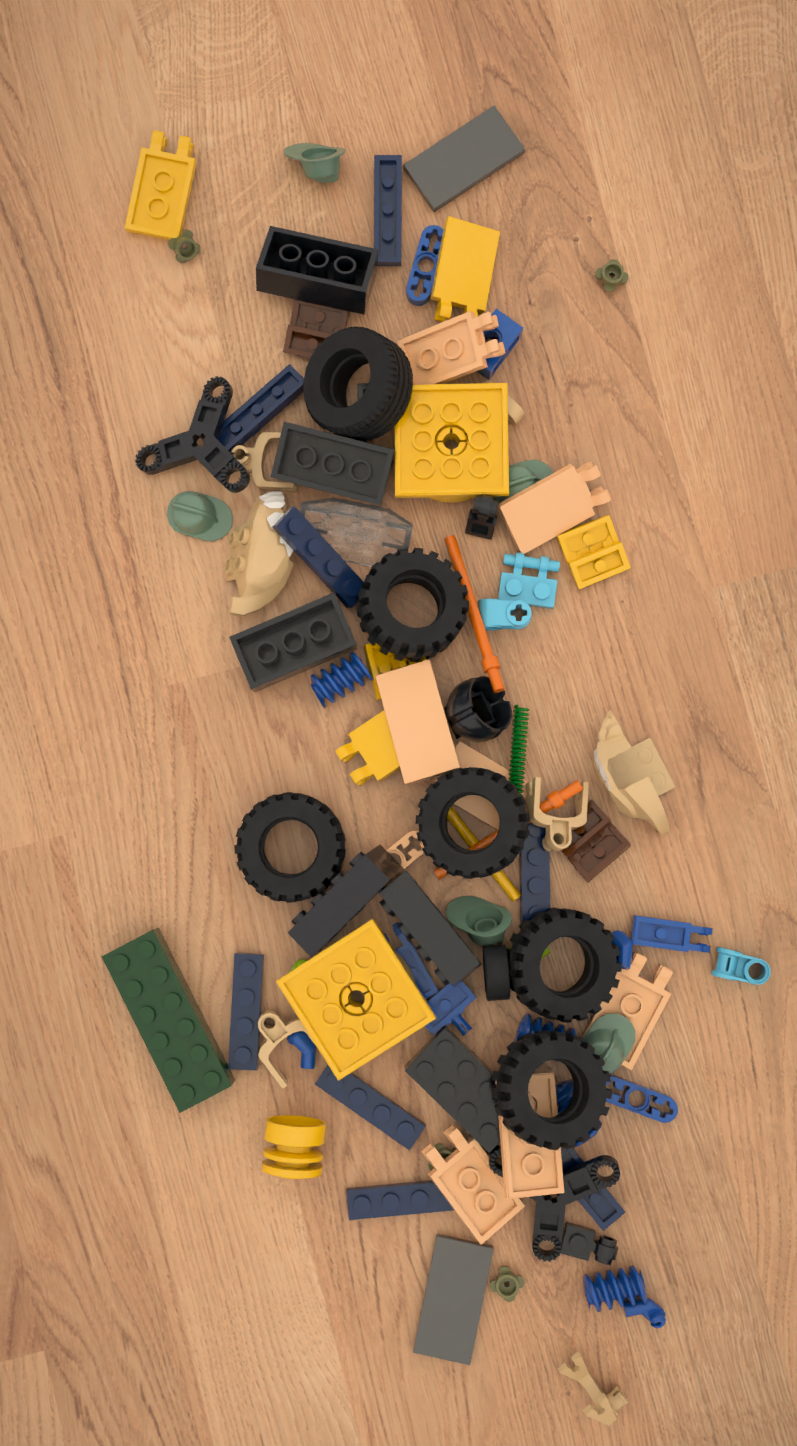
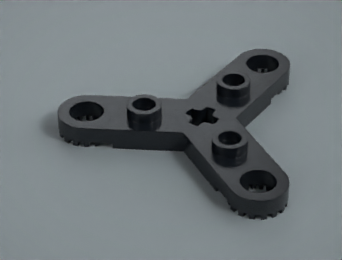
[135,376,250,493]
[489,1145,620,1262]

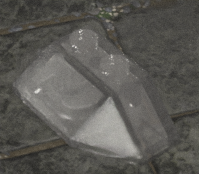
[300,498,413,567]

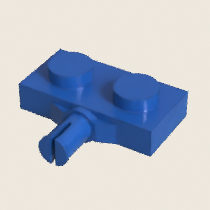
[425,981,476,1036]

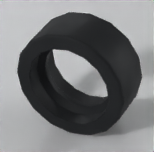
[482,944,510,1001]

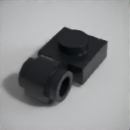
[465,494,498,540]
[561,1222,619,1265]

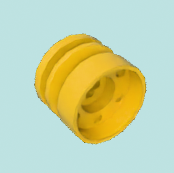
[261,1115,326,1179]

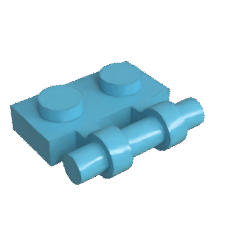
[498,552,560,609]

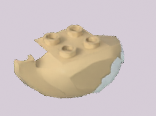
[224,491,294,617]
[594,710,675,835]

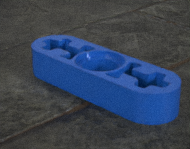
[406,225,443,306]
[606,1074,678,1123]

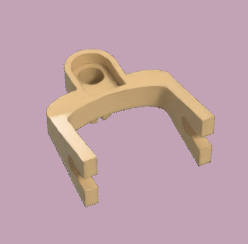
[231,432,298,493]
[526,777,589,852]
[258,1010,317,1089]
[557,1352,629,1427]

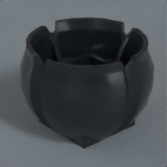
[444,676,512,743]

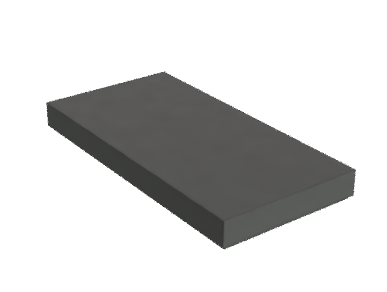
[404,105,525,212]
[413,1234,494,1365]

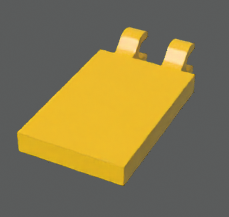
[125,130,197,240]
[430,216,500,322]
[335,710,401,786]

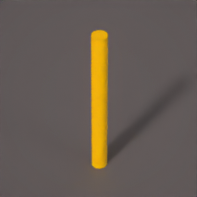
[447,806,521,902]

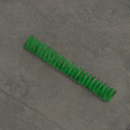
[508,704,529,797]

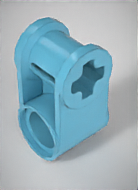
[478,599,532,630]
[711,947,771,985]

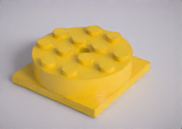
[395,383,509,503]
[276,918,436,1081]

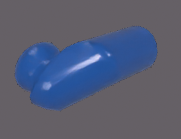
[612,930,633,970]
[287,1031,316,1069]
[624,1298,666,1328]

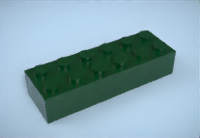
[102,928,236,1113]

